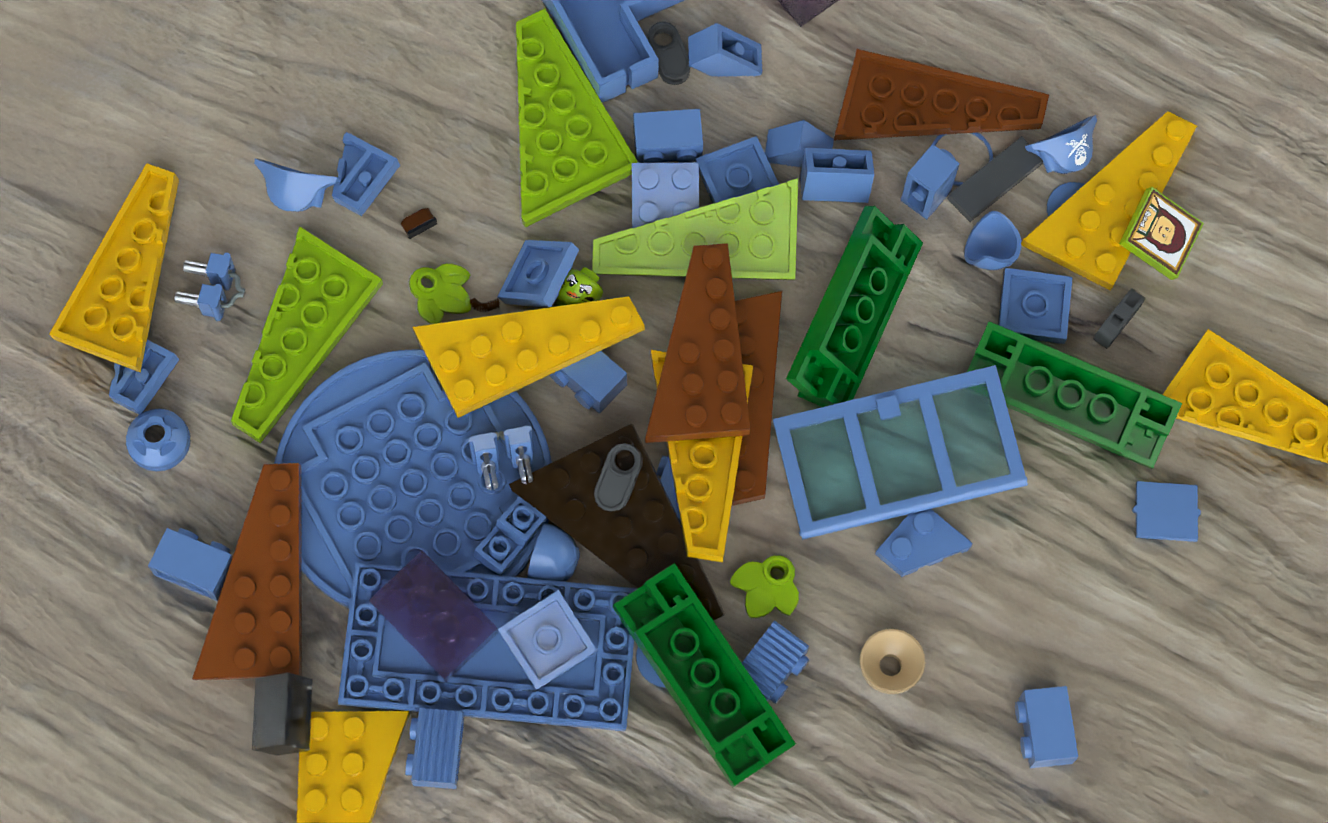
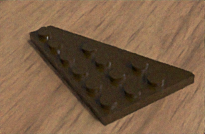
[509,424,725,621]

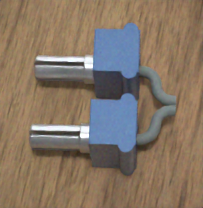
[174,253,245,321]
[469,426,534,490]

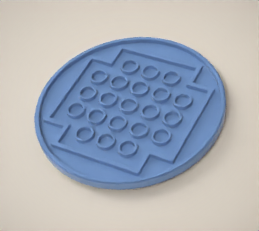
[274,349,552,609]

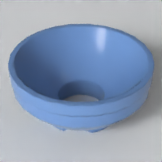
[126,409,191,472]

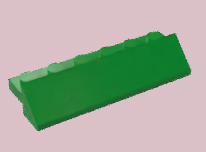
[786,206,923,407]
[964,321,1182,469]
[612,563,796,788]

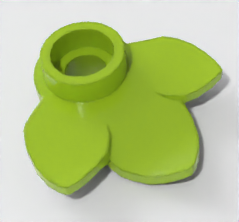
[409,263,471,324]
[730,555,799,618]

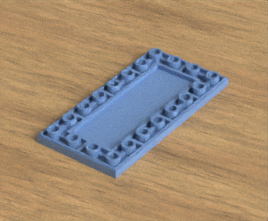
[338,562,637,732]

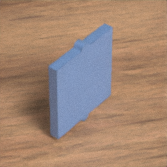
[1132,481,1201,542]

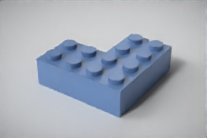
[542,0,684,103]

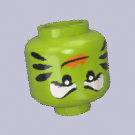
[554,267,603,306]

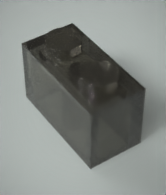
[252,673,313,756]

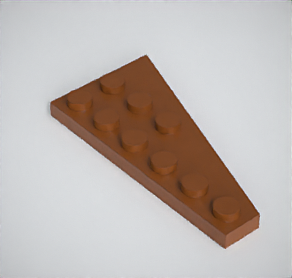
[834,49,1049,141]
[645,243,751,443]
[732,291,782,506]
[192,463,302,681]

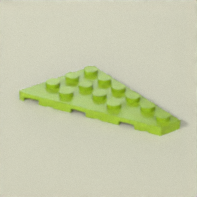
[516,8,638,228]

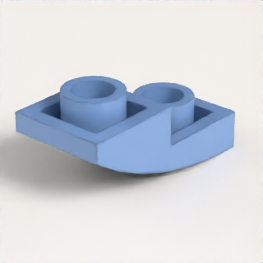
[473,496,547,576]

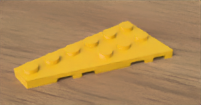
[1021,111,1197,291]
[49,163,179,372]
[412,296,645,418]
[1162,329,1328,463]
[650,350,753,562]
[296,711,410,823]

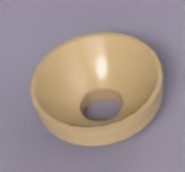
[860,629,925,694]

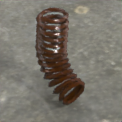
[470,298,500,312]

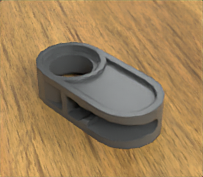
[648,22,690,85]
[1093,288,1146,349]
[594,443,643,511]

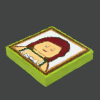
[1119,187,1204,280]

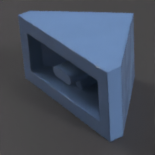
[765,120,834,167]

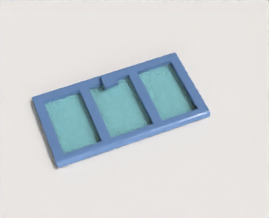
[773,365,1028,540]

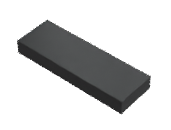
[948,136,1043,222]

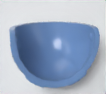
[964,211,1022,270]
[528,523,580,582]

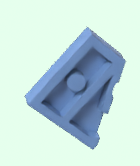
[332,132,400,216]
[109,340,179,415]
[875,509,973,577]

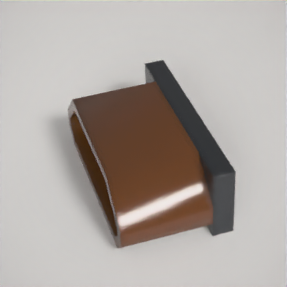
[401,208,437,239]

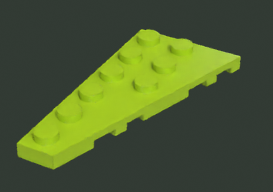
[592,178,798,280]
[231,226,383,444]

